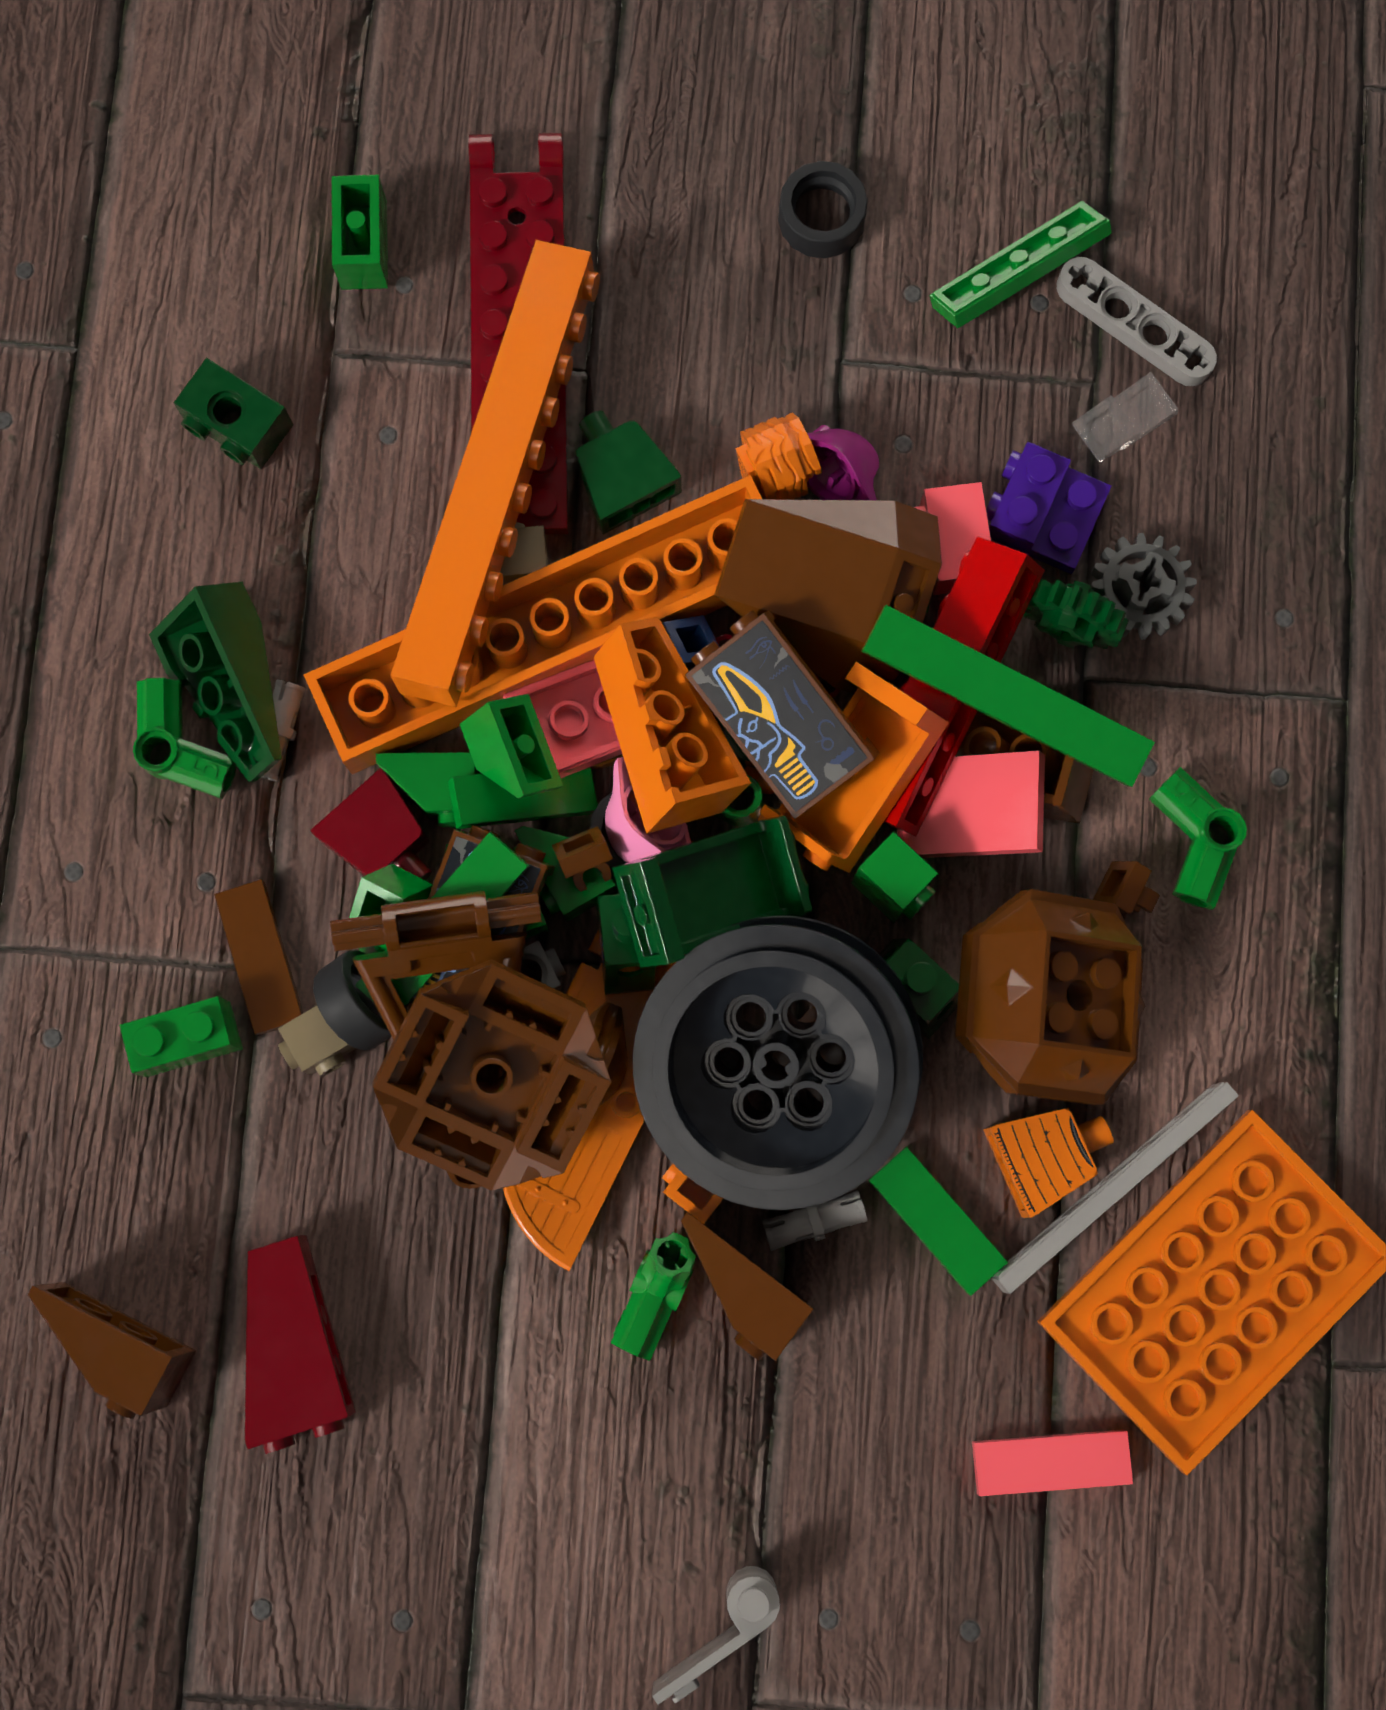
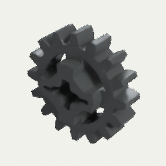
[1090,533,1197,640]

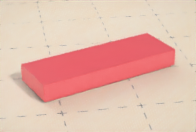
[972,1429,1133,1496]

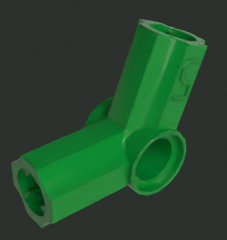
[133,678,237,799]
[1149,767,1247,910]
[611,1232,696,1361]

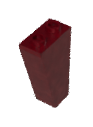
[245,1235,356,1454]

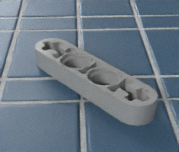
[1056,257,1217,386]

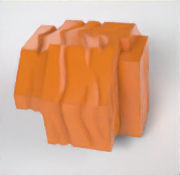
[735,412,821,500]

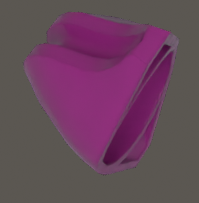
[807,425,879,500]

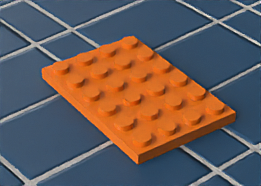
[1037,1110,1386,1475]

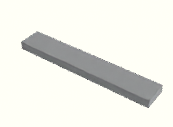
[991,1082,1239,1294]

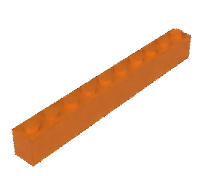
[390,240,600,707]

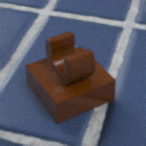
[552,826,613,892]
[1093,861,1160,914]

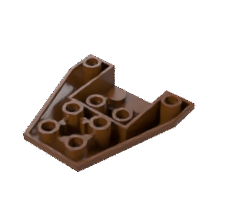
[714,499,942,694]

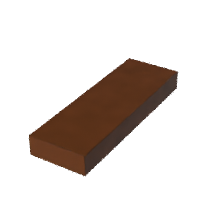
[214,879,303,1036]

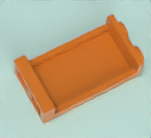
[759,662,949,873]

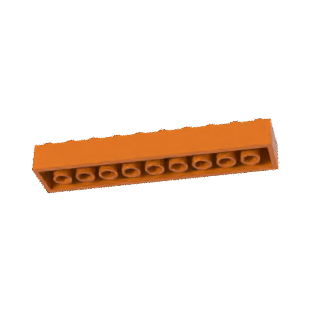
[303,475,762,775]

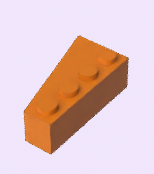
[594,617,751,834]

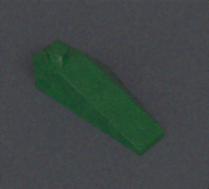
[149,581,282,782]

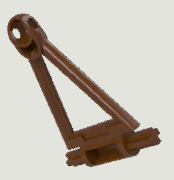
[330,891,542,1189]

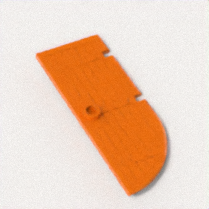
[503,930,686,1271]

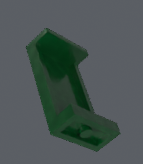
[612,816,812,967]

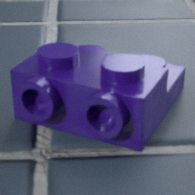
[986,441,1112,574]

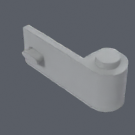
[652,1566,780,1705]

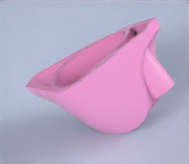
[605,757,691,863]

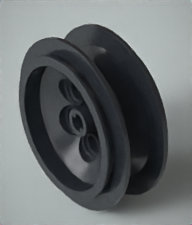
[633,915,923,1210]

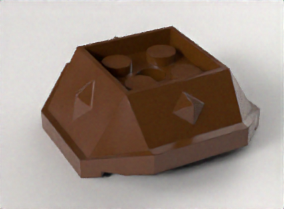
[955,889,1146,1105]
[373,959,611,1191]

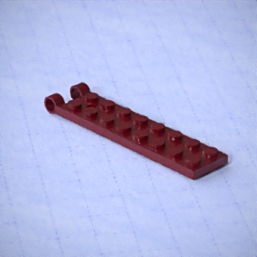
[468,133,568,535]

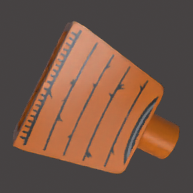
[983,1108,1114,1218]

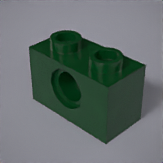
[173,357,294,469]

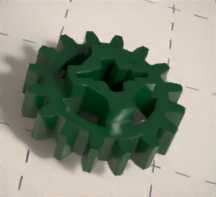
[1024,579,1129,649]

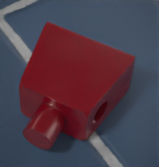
[310,768,432,881]

